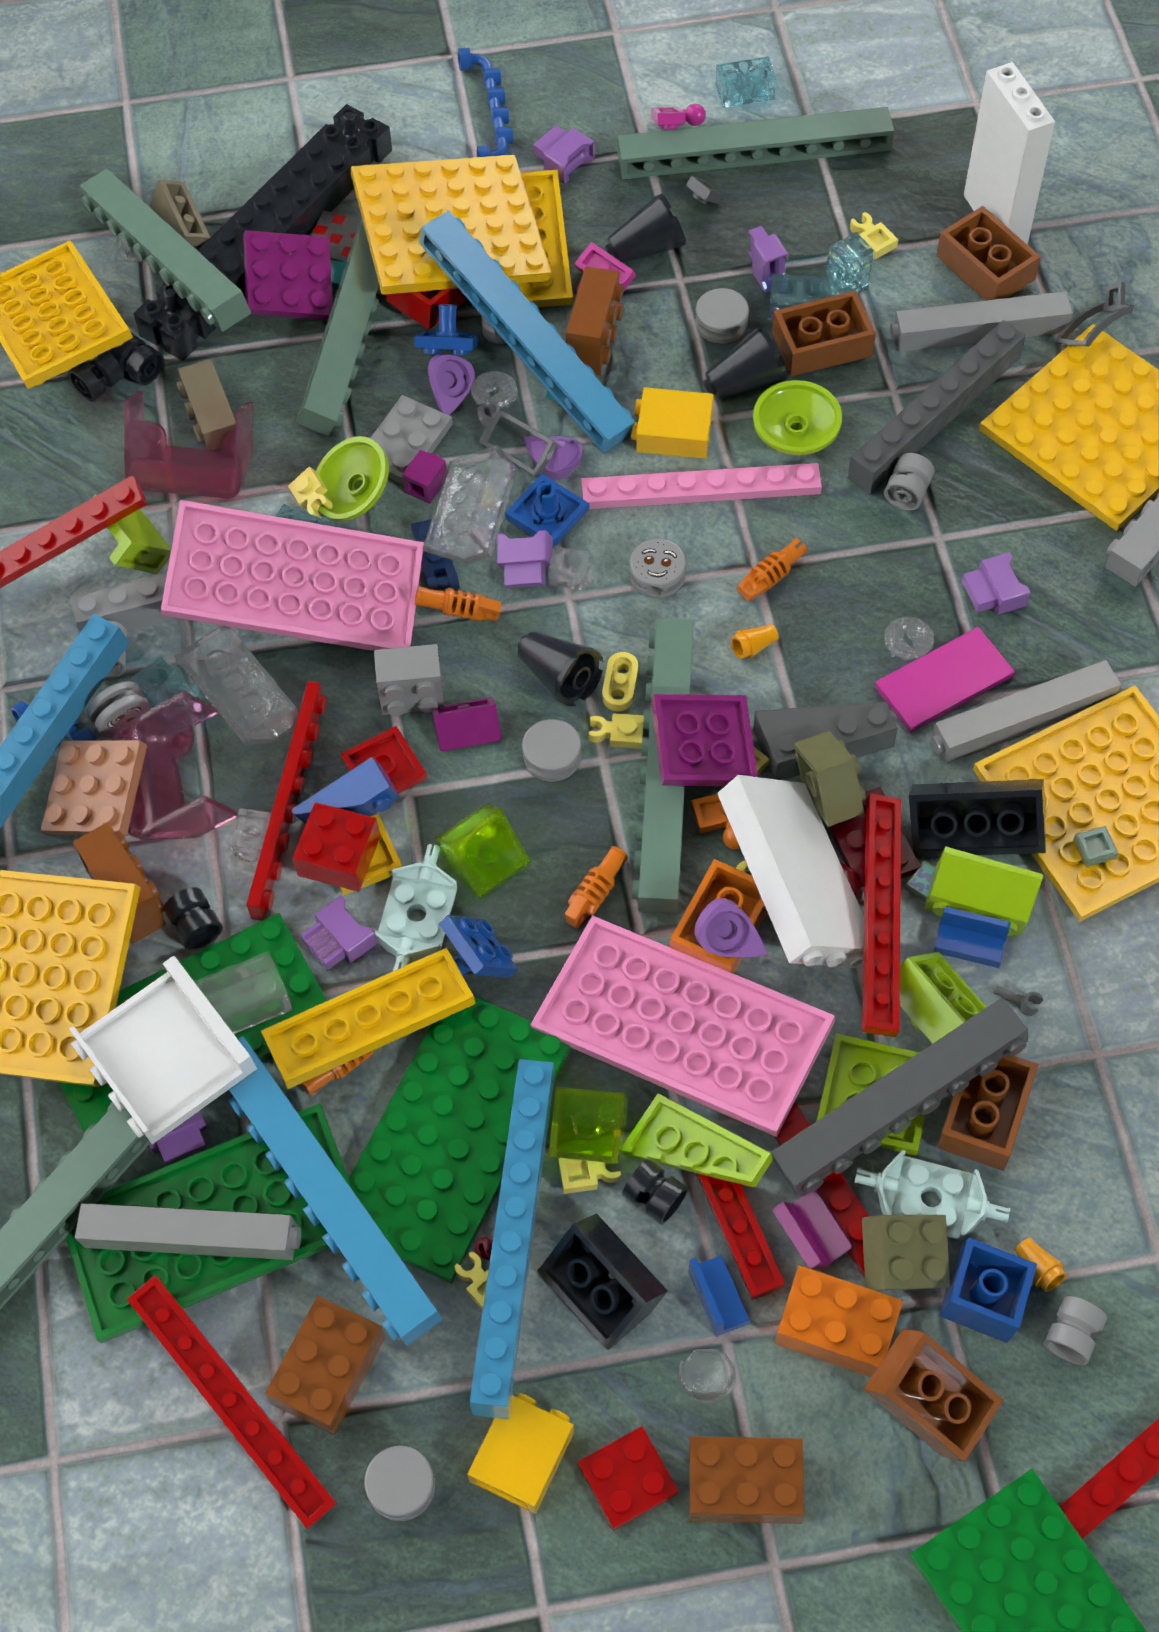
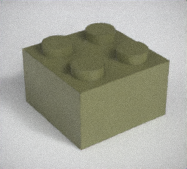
[794,731,866,827]
[862,1215,950,1291]

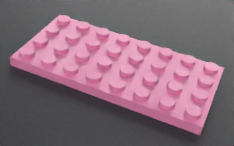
[160,500,424,651]
[530,915,835,1137]

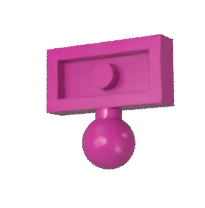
[651,104,706,129]
[574,242,636,295]

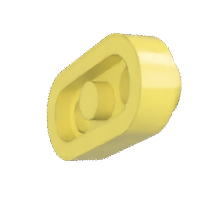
[602,652,638,712]

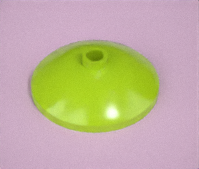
[753,380,842,455]
[316,436,389,522]

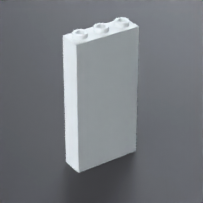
[964,62,1055,244]
[717,775,864,968]

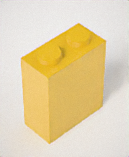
[631,387,714,459]
[467,1393,574,1514]

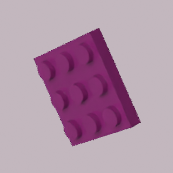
[243,230,333,320]
[651,694,758,786]

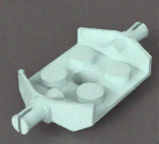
[375,844,457,971]
[854,1150,1011,1241]

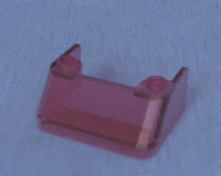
[124,391,253,499]
[113,691,238,841]

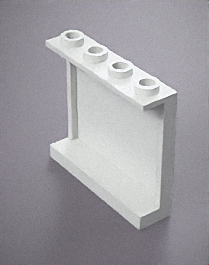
[69,956,257,1144]

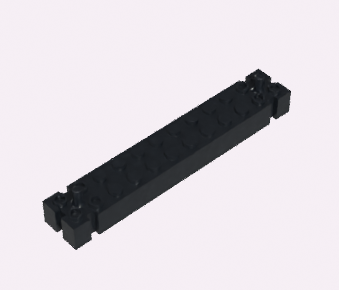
[133,104,392,361]

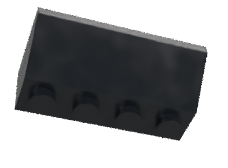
[909,779,1046,858]

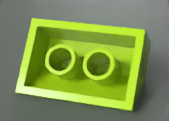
[924,846,1043,936]
[900,952,987,1044]

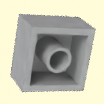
[374,644,444,716]

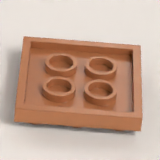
[40,740,147,836]

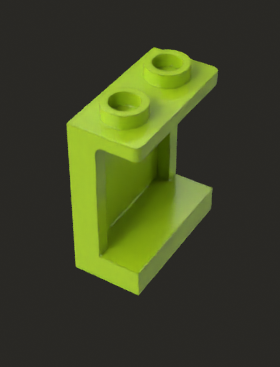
[94,494,171,574]

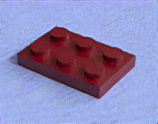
[826,786,921,892]

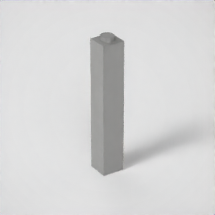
[890,291,1073,352]
[930,660,1121,764]
[75,1203,301,1260]

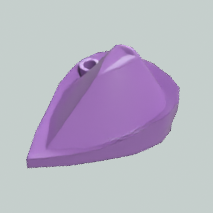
[428,353,475,415]
[524,436,584,480]
[694,898,767,957]

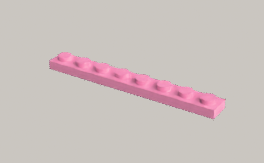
[581,463,822,509]

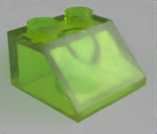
[434,803,531,898]
[548,1087,629,1164]

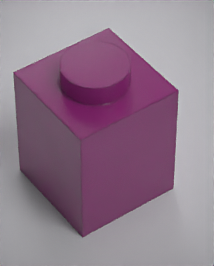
[402,449,448,504]

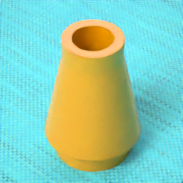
[730,624,779,659]
[1015,1237,1067,1292]

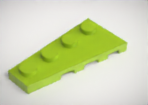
[620,1093,774,1188]

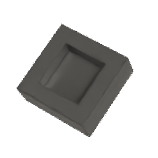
[686,176,724,204]

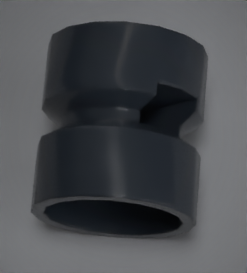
[109,332,164,385]
[68,351,124,402]
[164,887,223,950]
[622,1159,688,1225]

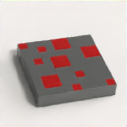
[311,211,360,262]

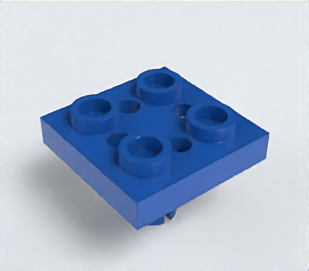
[414,304,479,355]
[505,474,589,548]
[439,915,518,978]

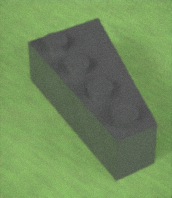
[753,702,898,780]

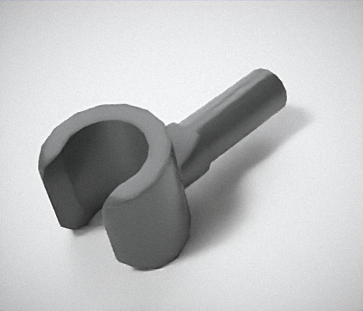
[994,986,1043,1016]

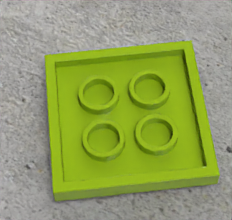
[816,1033,925,1156]

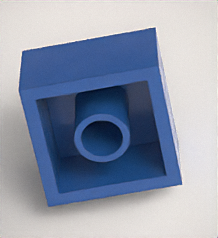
[939,1237,1037,1343]

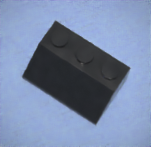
[537,1213,668,1350]

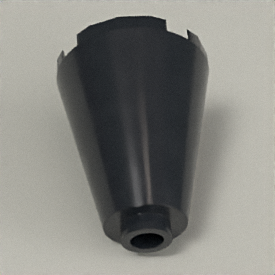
[605,193,686,263]
[703,327,788,399]
[518,632,603,707]

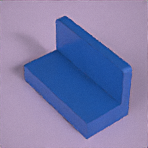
[934,907,1011,968]
[688,1255,750,1337]

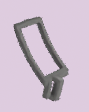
[1056,282,1134,347]
[477,403,558,477]

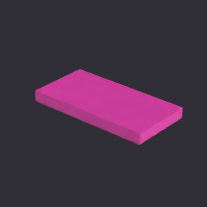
[875,627,1015,733]

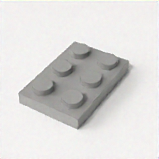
[370,395,453,484]

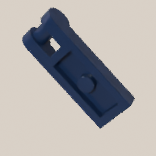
[411,517,460,591]

